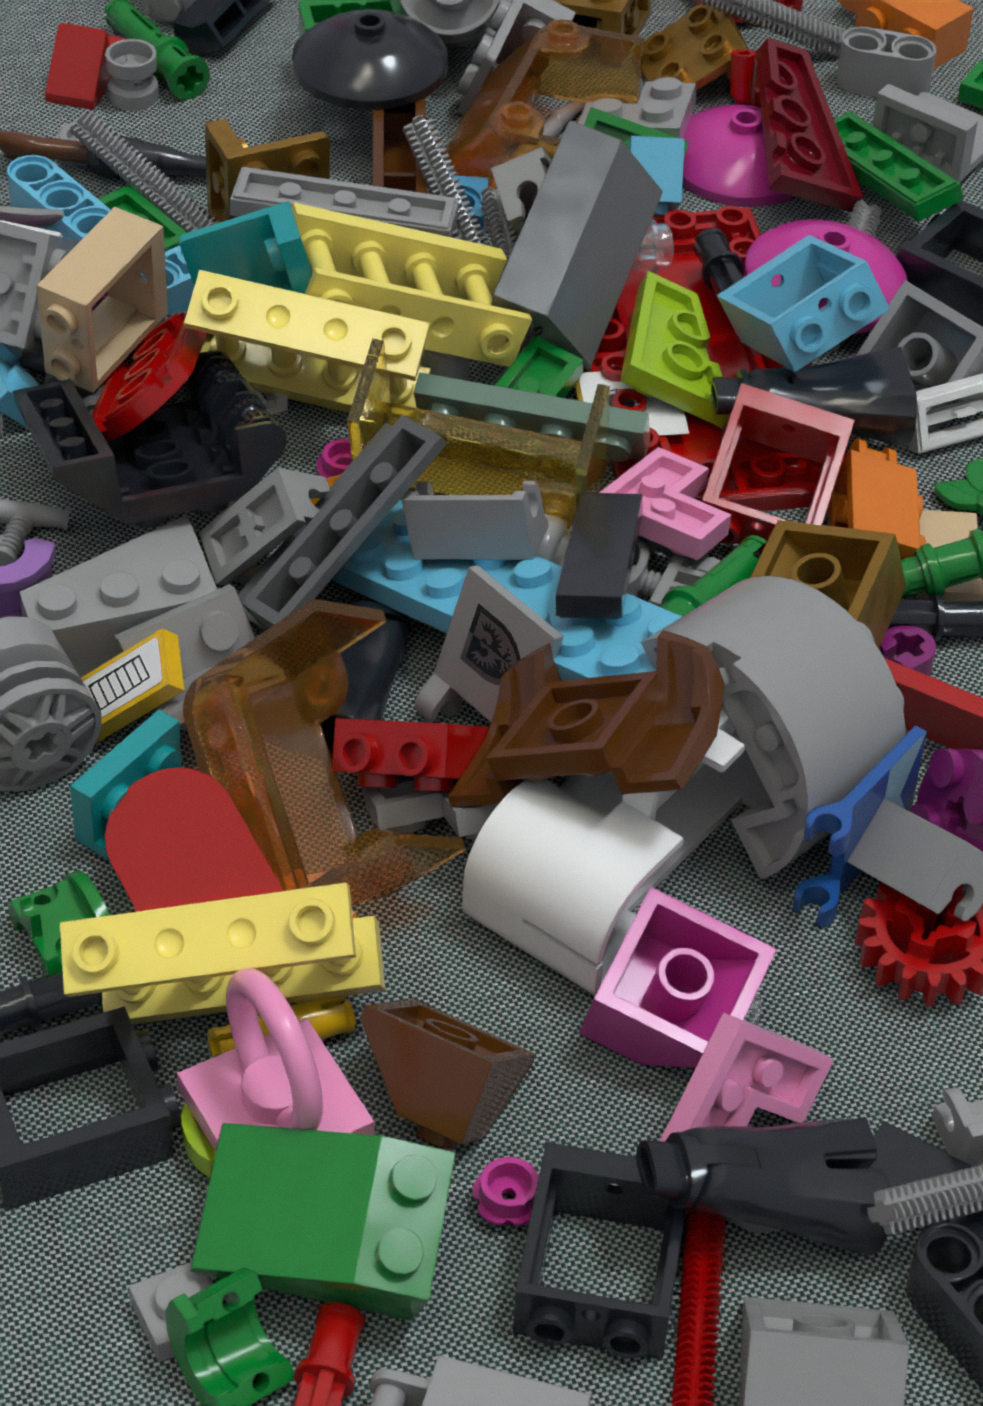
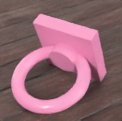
[177,968,375,1151]

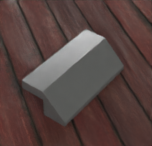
[491,120,663,371]
[238,415,447,643]

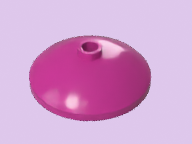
[682,105,795,207]
[744,219,908,334]

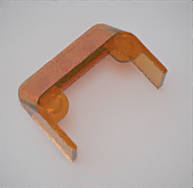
[442,19,645,190]
[183,599,466,906]

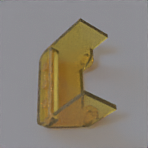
[347,338,610,527]

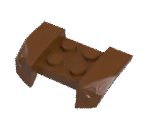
[448,631,725,807]

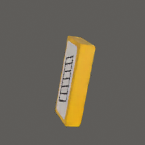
[81,628,185,744]

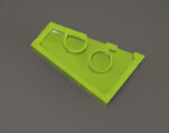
[620,271,731,429]

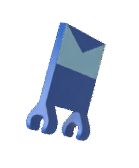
[792,725,927,928]

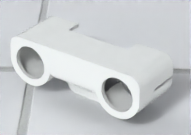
[462,704,772,996]

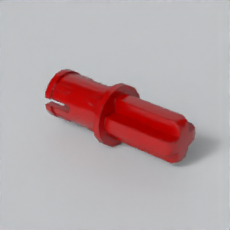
[293,1302,365,1406]

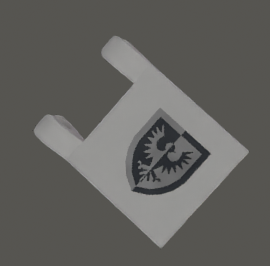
[414,565,564,722]

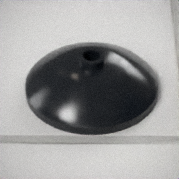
[292,9,448,110]

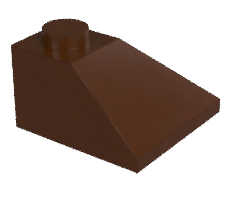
[360,999,536,1149]

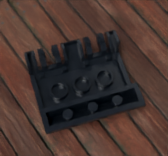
[13,350,287,526]

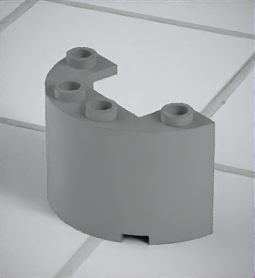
[641,576,906,879]

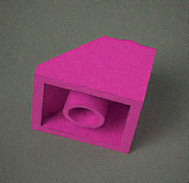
[579,886,777,1068]

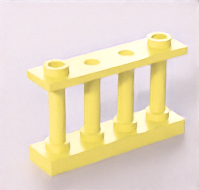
[291,202,532,367]
[184,270,431,424]
[60,882,386,1025]

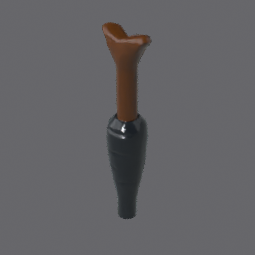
[0,130,207,178]

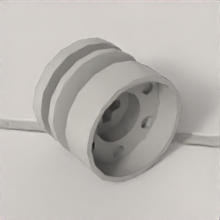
[0,616,102,791]

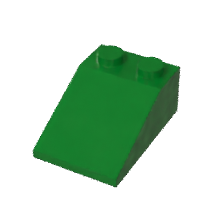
[190,1123,455,1321]

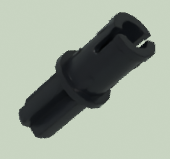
[693,228,745,302]
[888,593,983,642]
[0,971,102,1035]

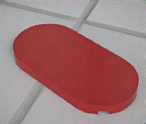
[91,311,207,442]
[105,768,284,912]

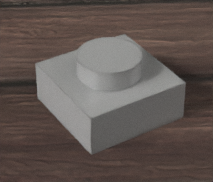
[129,1262,212,1362]

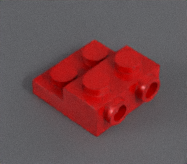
[332,718,489,792]

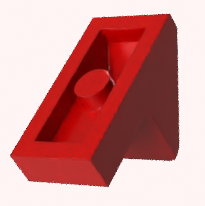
[45,23,126,110]

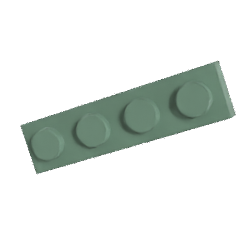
[413,372,650,461]

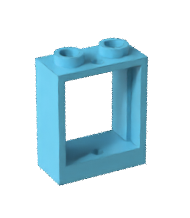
[717,235,890,372]

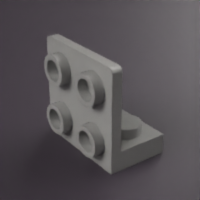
[456,0,576,117]
[873,84,983,182]
[0,222,80,351]
[114,584,286,730]

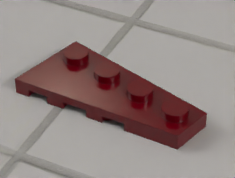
[756,37,864,212]

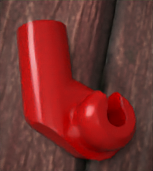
[730,49,761,107]

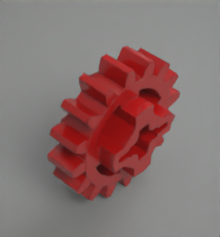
[855,882,983,1006]

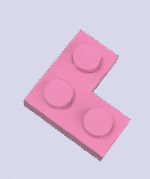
[599,447,731,560]
[660,1012,834,1142]

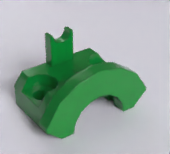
[8,870,110,977]
[165,1267,294,1406]

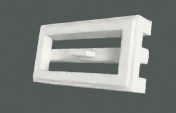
[908,373,983,454]

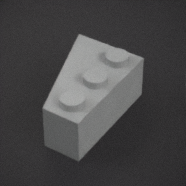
[20,514,217,678]

